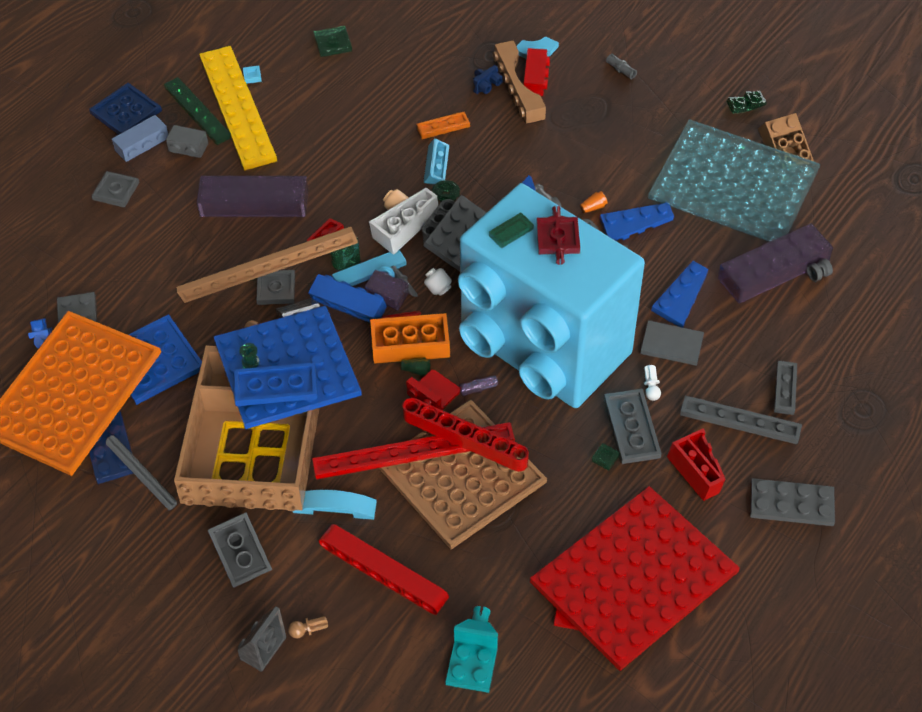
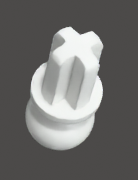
[644,365,661,401]

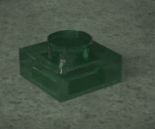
[592,443,620,471]

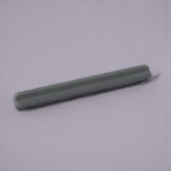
[106,435,177,510]

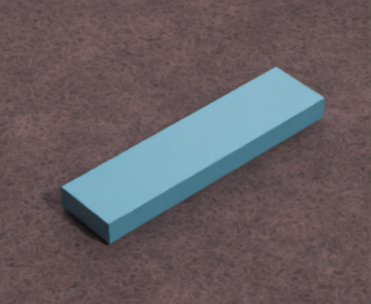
[332,250,407,287]

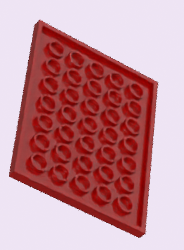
[530,486,740,671]

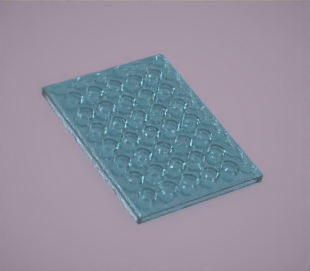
[648,119,820,246]

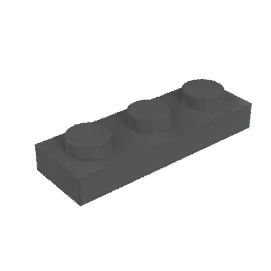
[774,361,797,415]

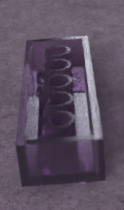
[197,176,308,217]
[718,223,833,303]

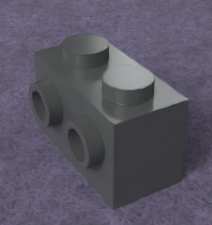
[166,125,208,158]

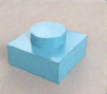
[243,66,262,84]

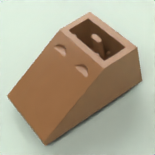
[758,113,814,171]

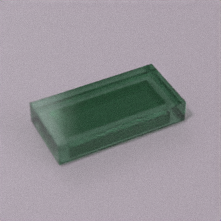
[489,213,534,248]

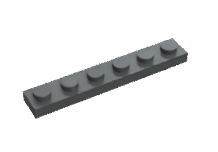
[680,395,802,444]

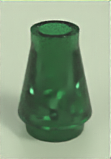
[401,357,431,377]

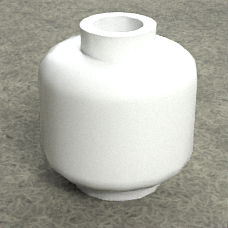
[424,268,452,296]

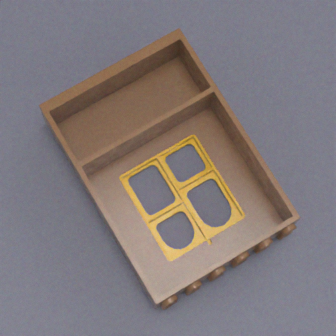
[174,345,319,511]

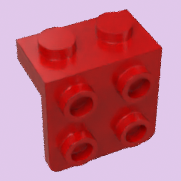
[406,370,460,410]

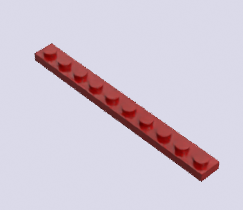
[312,422,515,479]

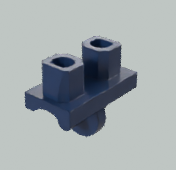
[473,65,503,94]

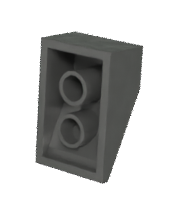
[208,512,272,588]
[238,606,286,672]

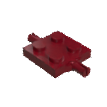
[536,206,580,265]

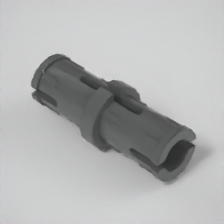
[606,53,637,80]

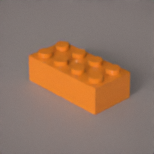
[370,313,450,364]

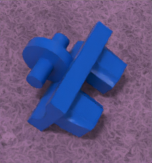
[28,318,52,349]

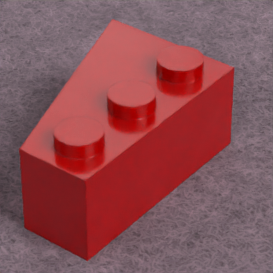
[667,428,726,501]

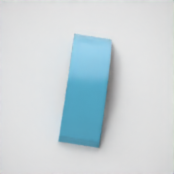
[293,490,377,520]

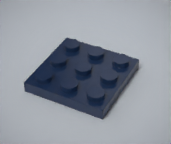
[89,83,162,135]

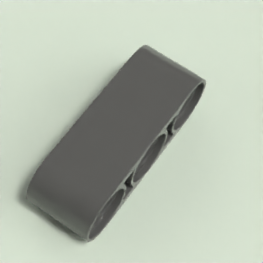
[422,199,455,243]

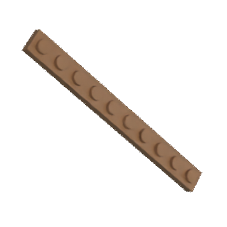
[176,227,358,303]

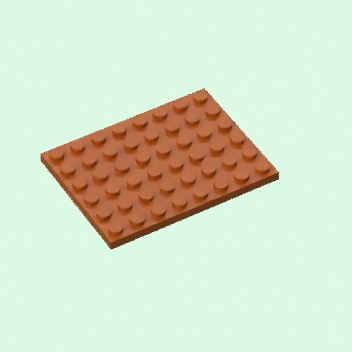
[0,311,161,476]

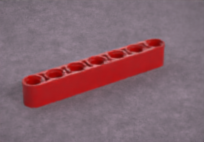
[403,398,529,472]
[319,524,449,615]

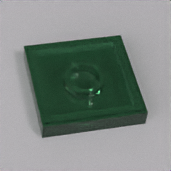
[314,26,352,57]

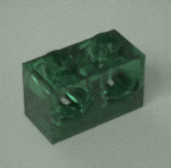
[331,238,361,271]

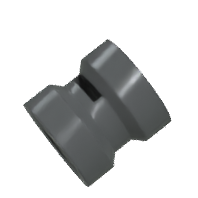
[806,258,833,282]

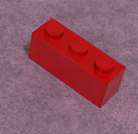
[524,48,550,96]

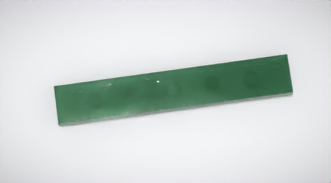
[164,77,231,145]

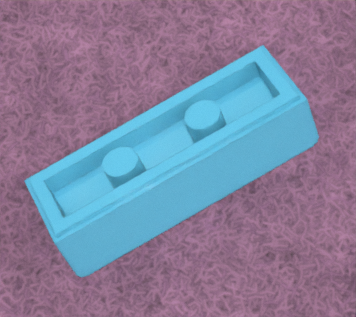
[424,138,449,185]

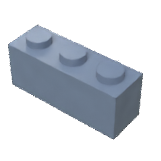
[112,115,168,162]

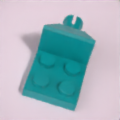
[446,606,498,693]

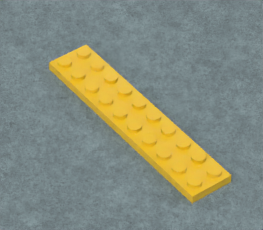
[199,46,277,171]

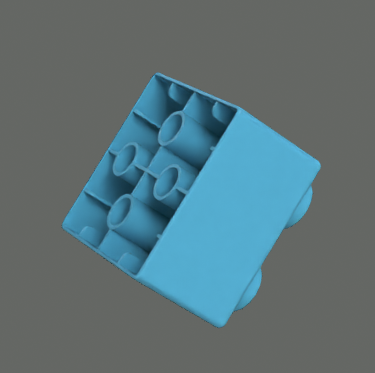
[458,183,645,408]

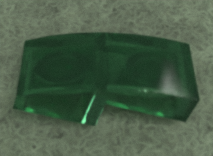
[727,91,767,113]

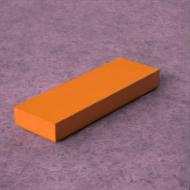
[416,112,470,139]

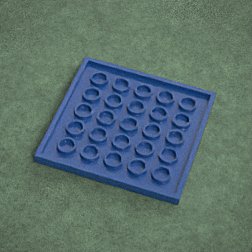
[214,306,362,429]

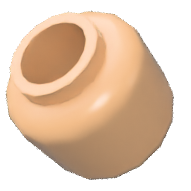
[383,189,409,210]

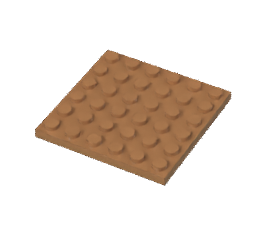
[379,400,547,550]

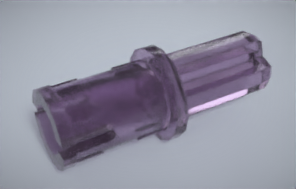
[459,375,498,396]

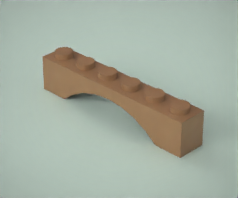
[493,40,546,124]

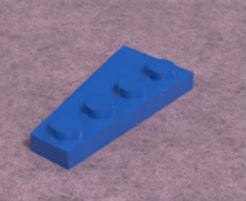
[600,202,674,241]
[651,261,708,328]

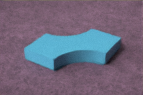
[517,37,559,59]

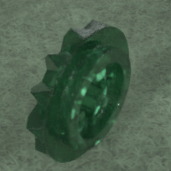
[432,180,460,202]

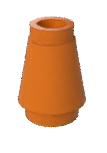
[580,191,608,214]

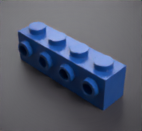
[308,274,387,323]

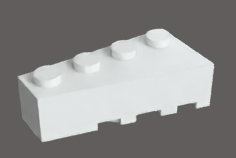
[369,188,439,255]

